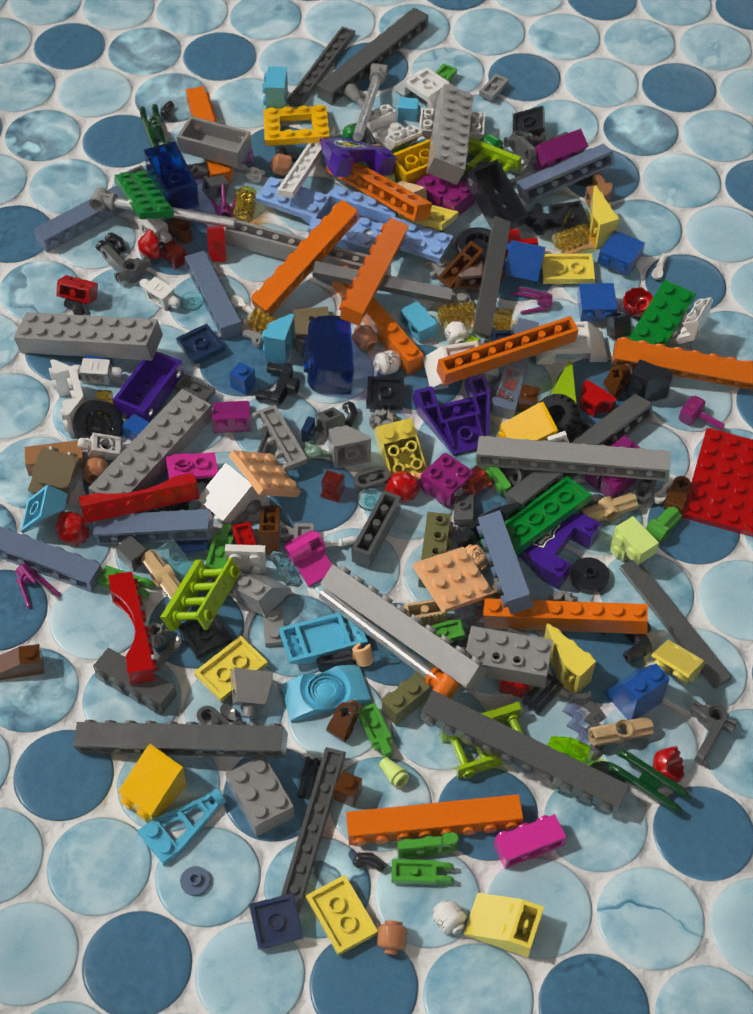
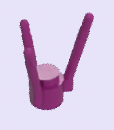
[210,184,238,217]
[511,287,553,314]
[15,564,60,608]

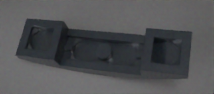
[457,503,521,548]

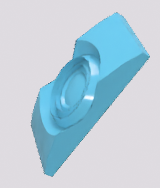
[278,609,368,664]
[280,665,371,722]

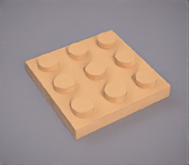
[229,450,301,497]
[413,547,494,614]

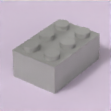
[225,757,295,837]

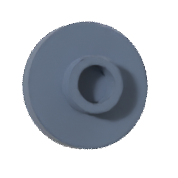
[180,866,210,896]

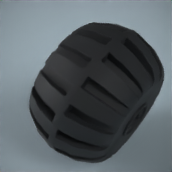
[539,394,580,437]

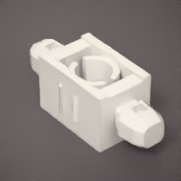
[135,215,172,244]
[140,277,181,310]
[71,358,122,385]
[77,433,128,461]

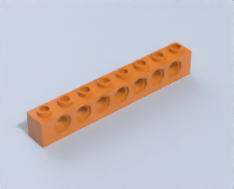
[326,162,432,222]

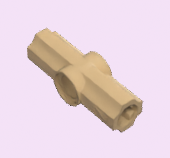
[579,493,639,522]
[141,550,180,600]
[588,716,654,747]

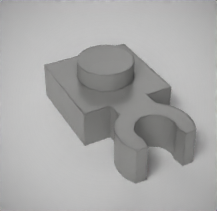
[280,523,314,542]

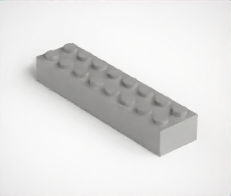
[426,83,474,185]
[14,312,163,361]
[88,389,213,494]

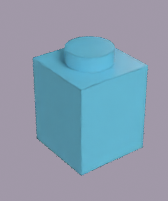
[398,97,421,122]

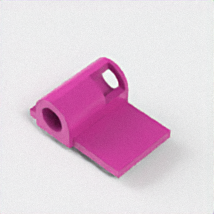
[166,452,218,479]
[284,530,332,587]

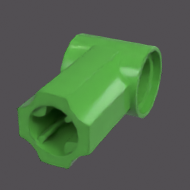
[646,506,682,543]

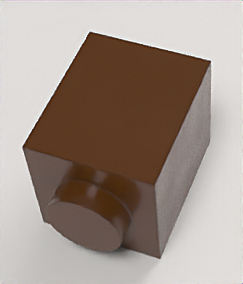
[517,384,540,413]
[334,771,362,808]

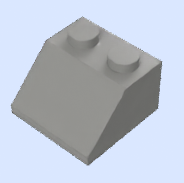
[329,425,371,469]
[232,574,292,617]

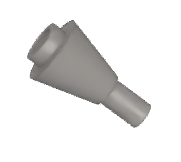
[344,83,364,108]

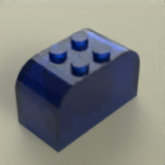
[144,141,199,210]
[303,316,354,395]

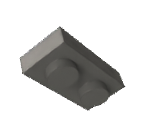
[175,374,216,402]

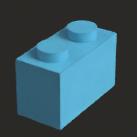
[400,301,438,343]

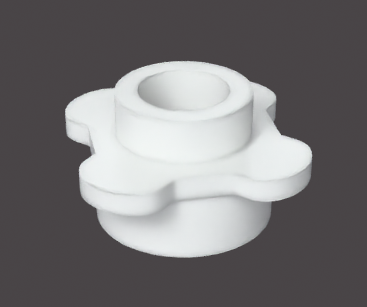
[246,167,265,183]

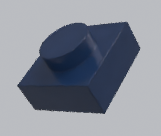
[301,416,317,442]

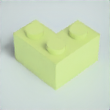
[610,516,659,565]

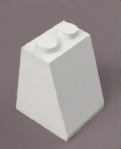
[197,463,266,524]

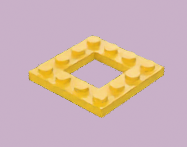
[263,104,330,146]

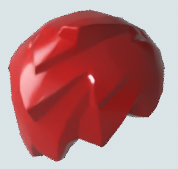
[138,229,163,260]
[623,287,653,317]
[385,471,419,503]
[55,511,90,546]
[652,746,685,783]

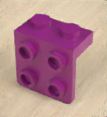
[212,401,251,433]
[420,453,473,508]

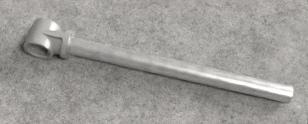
[353,63,388,141]
[89,187,237,229]

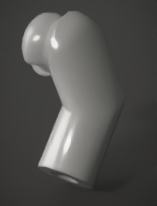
[242,329,264,347]

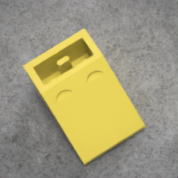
[589,186,619,249]
[374,418,427,477]
[544,623,596,694]
[651,639,706,684]
[463,893,544,958]

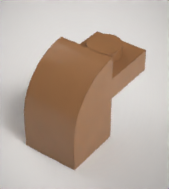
[585,172,612,209]

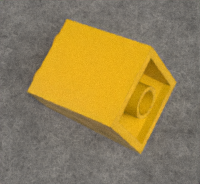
[498,402,558,441]
[118,744,187,822]

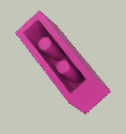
[494,814,566,869]

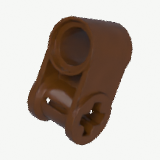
[164,218,193,244]
[602,363,634,398]
[663,476,691,514]
[326,700,361,742]

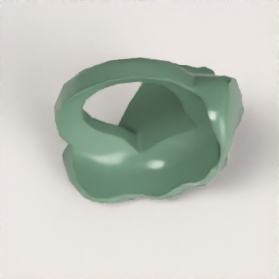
[303,441,330,464]

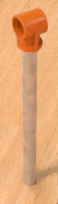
[319,589,461,699]

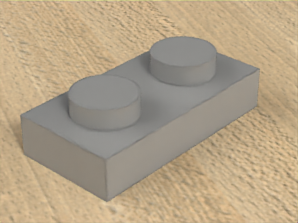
[479,74,509,101]
[263,607,284,647]

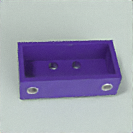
[113,351,184,422]

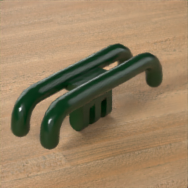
[139,104,172,154]
[607,749,692,816]

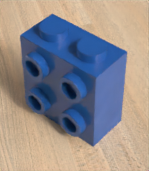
[597,230,645,276]
[503,240,546,282]
[577,283,617,322]

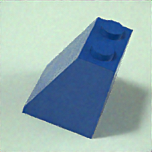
[604,663,670,720]

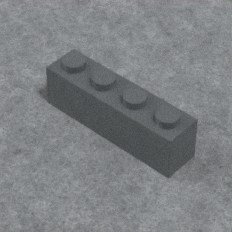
[351,490,401,568]
[93,648,177,714]

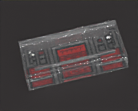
[496,364,525,402]

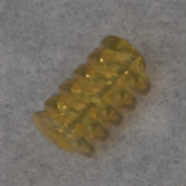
[233,186,257,223]
[552,223,590,253]
[437,301,475,326]
[249,307,278,334]

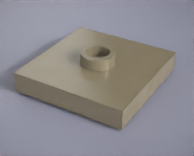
[293,306,331,339]

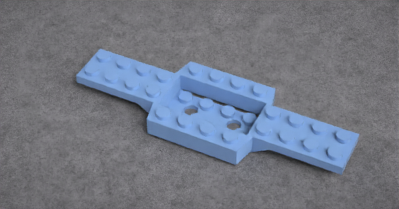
[256,176,453,263]

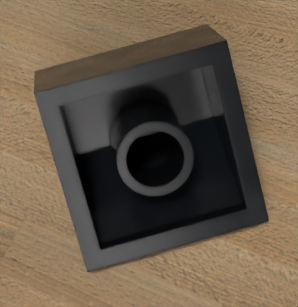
[626,359,674,402]

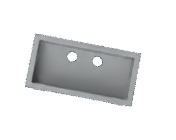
[177,116,252,168]
[466,626,553,688]

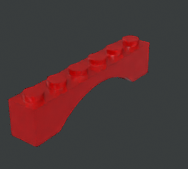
[79,472,200,524]
[108,571,158,685]

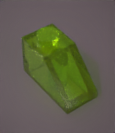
[547,736,592,764]

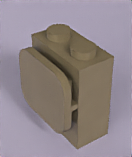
[28,446,81,504]

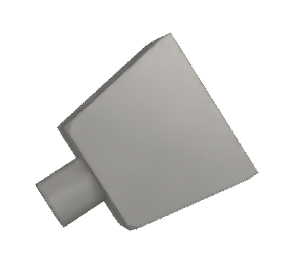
[230,668,273,718]

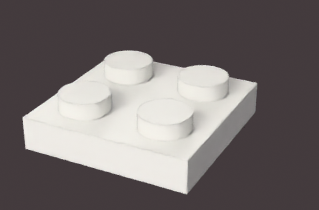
[225,544,267,574]

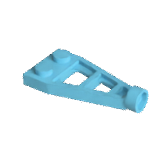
[137,788,226,866]

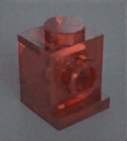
[162,239,187,270]
[461,465,493,497]
[320,470,345,503]

